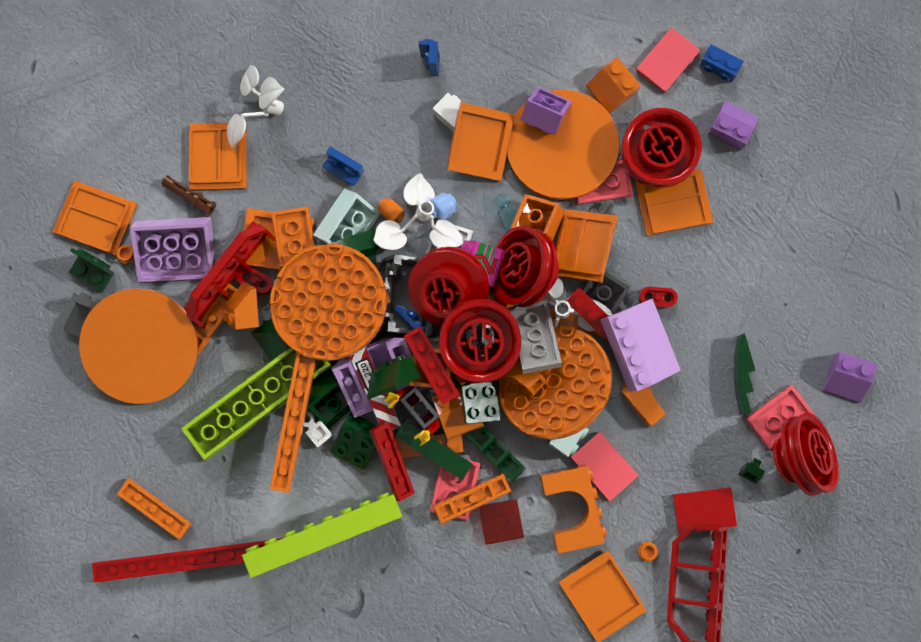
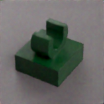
[738,458,765,483]

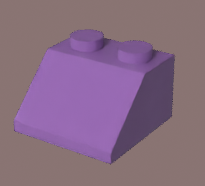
[520,86,572,135]
[708,101,758,150]
[823,352,878,403]

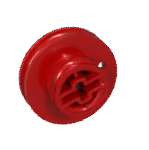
[621,108,702,188]
[492,226,559,308]
[408,246,490,327]
[439,299,521,382]
[773,412,839,496]

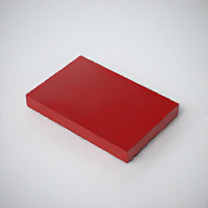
[672,487,737,534]

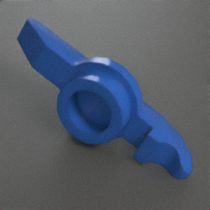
[395,305,425,330]

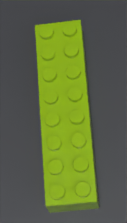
[181,348,333,461]
[242,493,402,578]

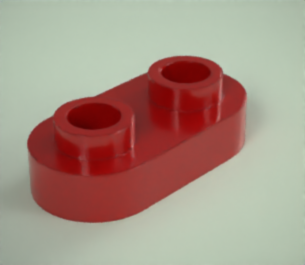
[236,266,273,294]
[638,287,678,308]

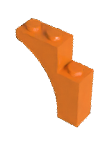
[454,350,547,396]
[619,382,666,427]

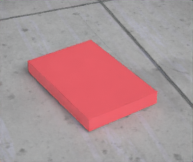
[636,27,700,93]
[576,160,634,205]
[745,385,816,450]
[571,432,639,501]
[430,460,480,521]

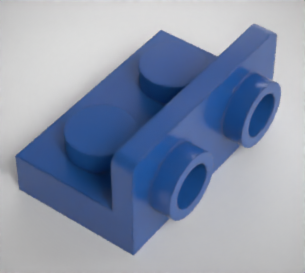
[418,39,440,76]
[700,44,744,82]
[323,146,364,186]

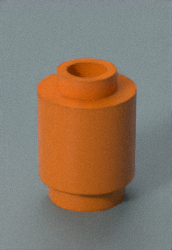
[377,197,405,224]

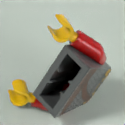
[383,387,440,446]

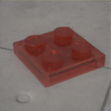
[479,499,524,545]

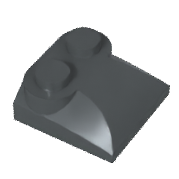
[583,269,631,315]

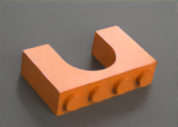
[540,464,607,554]

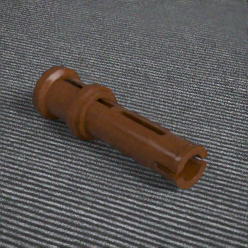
[161,175,216,217]

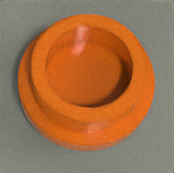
[116,245,135,264]
[638,542,658,562]

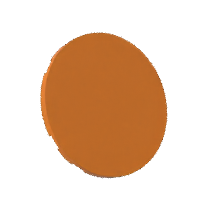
[507,90,619,200]
[270,244,387,361]
[79,288,198,404]
[498,326,612,440]

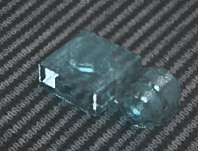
[495,193,518,230]

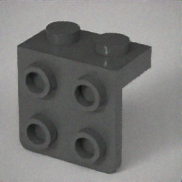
[64,292,101,338]

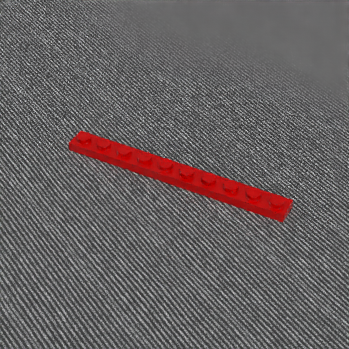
[92,538,283,583]

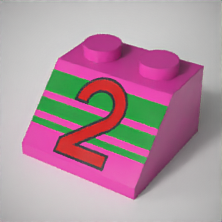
[461,240,504,287]

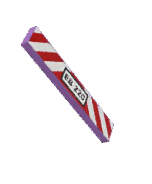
[349,346,401,430]

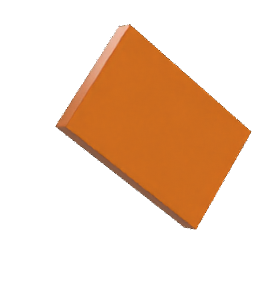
[271,206,315,269]

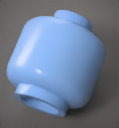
[430,193,457,220]

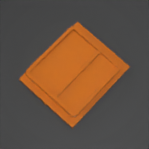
[447,102,515,181]
[189,123,247,190]
[635,169,714,236]
[53,180,138,256]
[243,208,315,271]
[555,209,618,283]
[559,550,647,642]

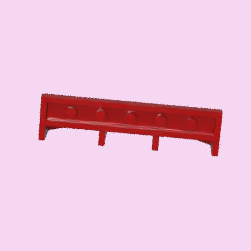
[183,221,276,328]
[667,524,728,642]

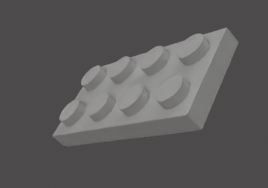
[509,300,562,374]

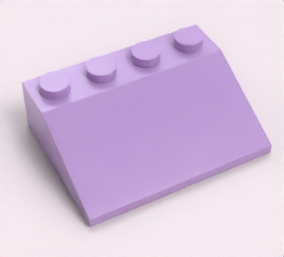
[130,217,214,282]
[600,299,681,392]

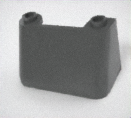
[378,254,434,338]

